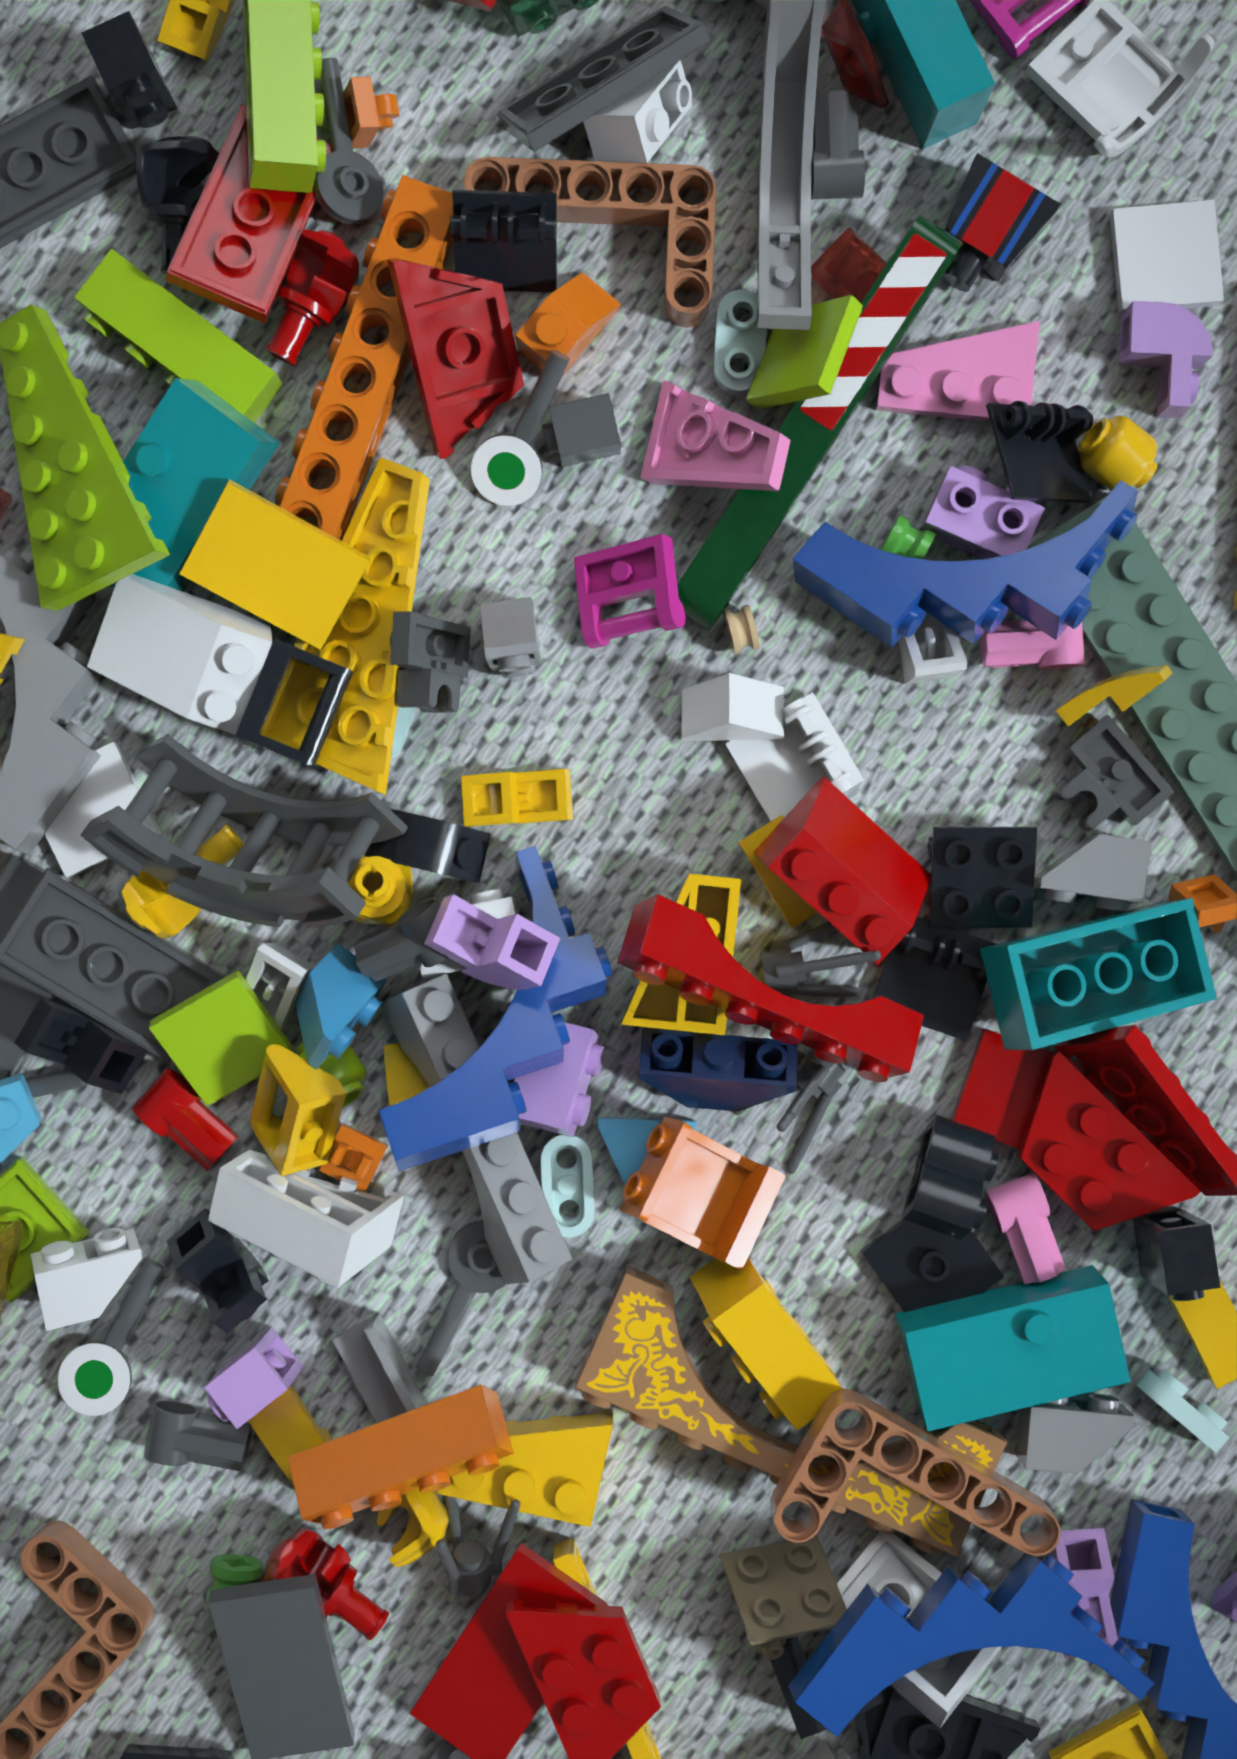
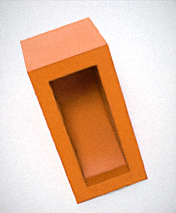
[515,272,621,377]

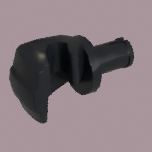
[136,136,219,274]

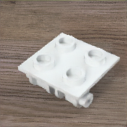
[725,692,864,821]

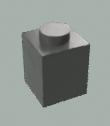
[542,393,621,468]

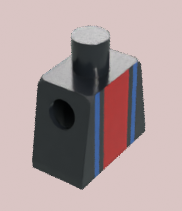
[943,153,1061,292]

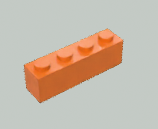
[288,1384,514,1529]

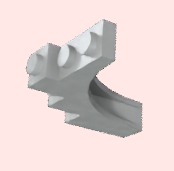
[0,549,101,855]

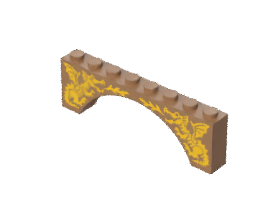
[576,1265,1007,1557]

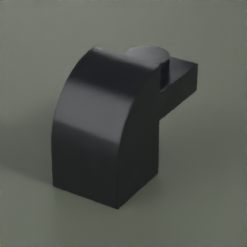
[364,809,491,883]
[14,998,148,1094]
[167,1208,269,1334]

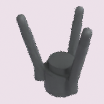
[760,922,881,997]
[732,1048,846,1174]
[436,1495,521,1596]

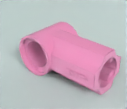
[980,620,1085,670]
[984,1173,1066,1284]

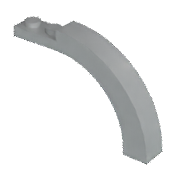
[756,0,825,330]

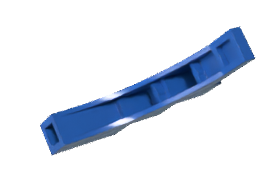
[792,480,1138,648]
[379,846,612,1172]
[1110,1499,1237,1759]
[788,1553,1154,1738]

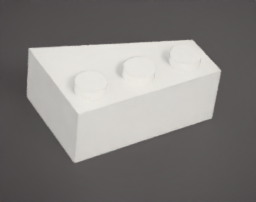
[208,1149,405,1288]

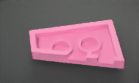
[875,321,1040,422]
[640,380,791,491]

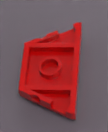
[387,258,524,459]
[1017,1050,1201,1231]
[505,1599,661,1759]

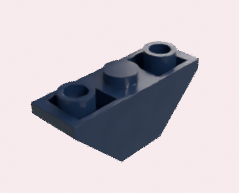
[638,1028,797,1112]

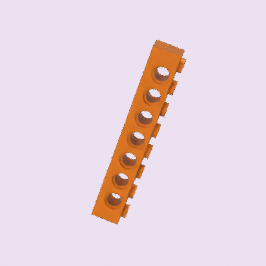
[275,175,454,541]

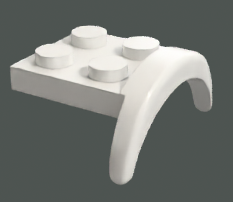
[1025,0,1214,158]

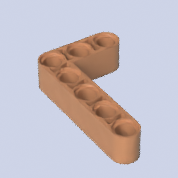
[464,157,716,328]
[770,1389,1061,1556]
[0,1521,154,1759]

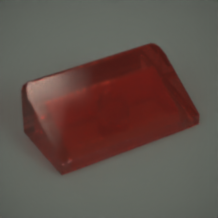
[822,0,890,109]
[811,227,887,303]

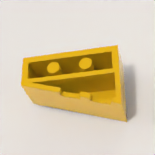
[621,873,741,1035]
[689,1256,844,1431]
[437,1410,613,1527]

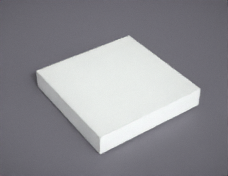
[1109,200,1224,315]
[45,742,161,878]

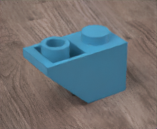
[295,943,387,1070]

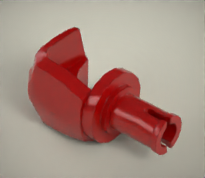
[265,229,359,366]
[262,1528,389,1640]

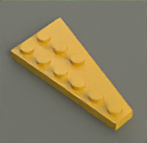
[261,457,430,795]

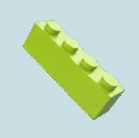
[243,0,326,193]
[74,248,284,423]

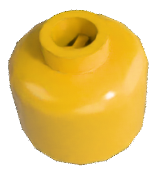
[1079,415,1158,491]

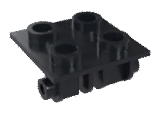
[450,190,557,292]
[986,401,1093,503]
[928,826,1037,928]
[873,917,996,1041]

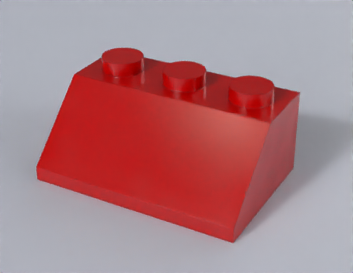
[753,776,931,965]

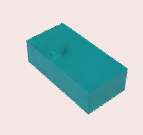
[851,0,995,149]
[111,378,280,592]
[980,898,1217,1050]
[894,1265,1131,1431]

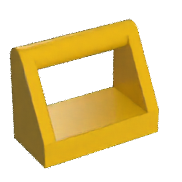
[249,1044,347,1177]

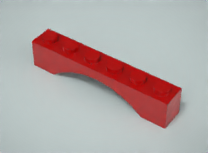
[617,894,924,1082]

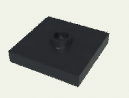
[860,1219,1004,1312]

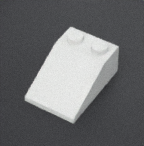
[87,574,272,735]
[837,1532,1002,1728]

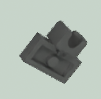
[390,611,471,713]
[1053,714,1175,831]

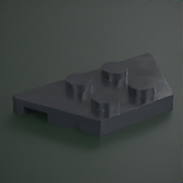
[855,1685,1040,1759]

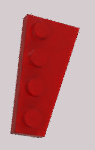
[1054,1025,1237,1196]

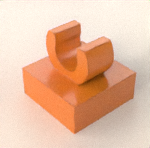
[343,76,400,149]
[1168,874,1237,934]
[319,1123,389,1193]

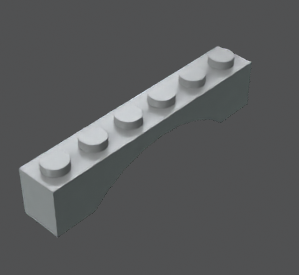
[383,973,572,1284]

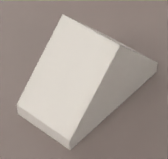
[899,613,967,685]
[682,673,784,741]
[246,943,315,1030]

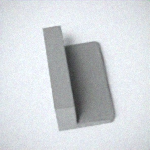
[332,1313,427,1423]

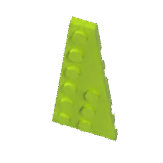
[0,304,170,612]

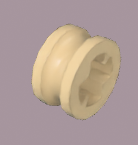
[723,604,760,655]

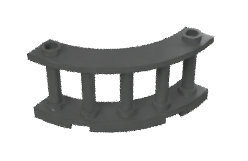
[80,734,408,928]

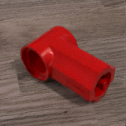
[132,1068,240,1171]

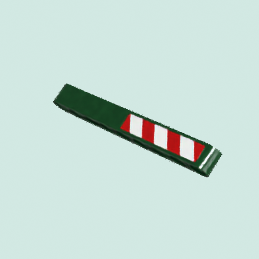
[677,215,963,631]

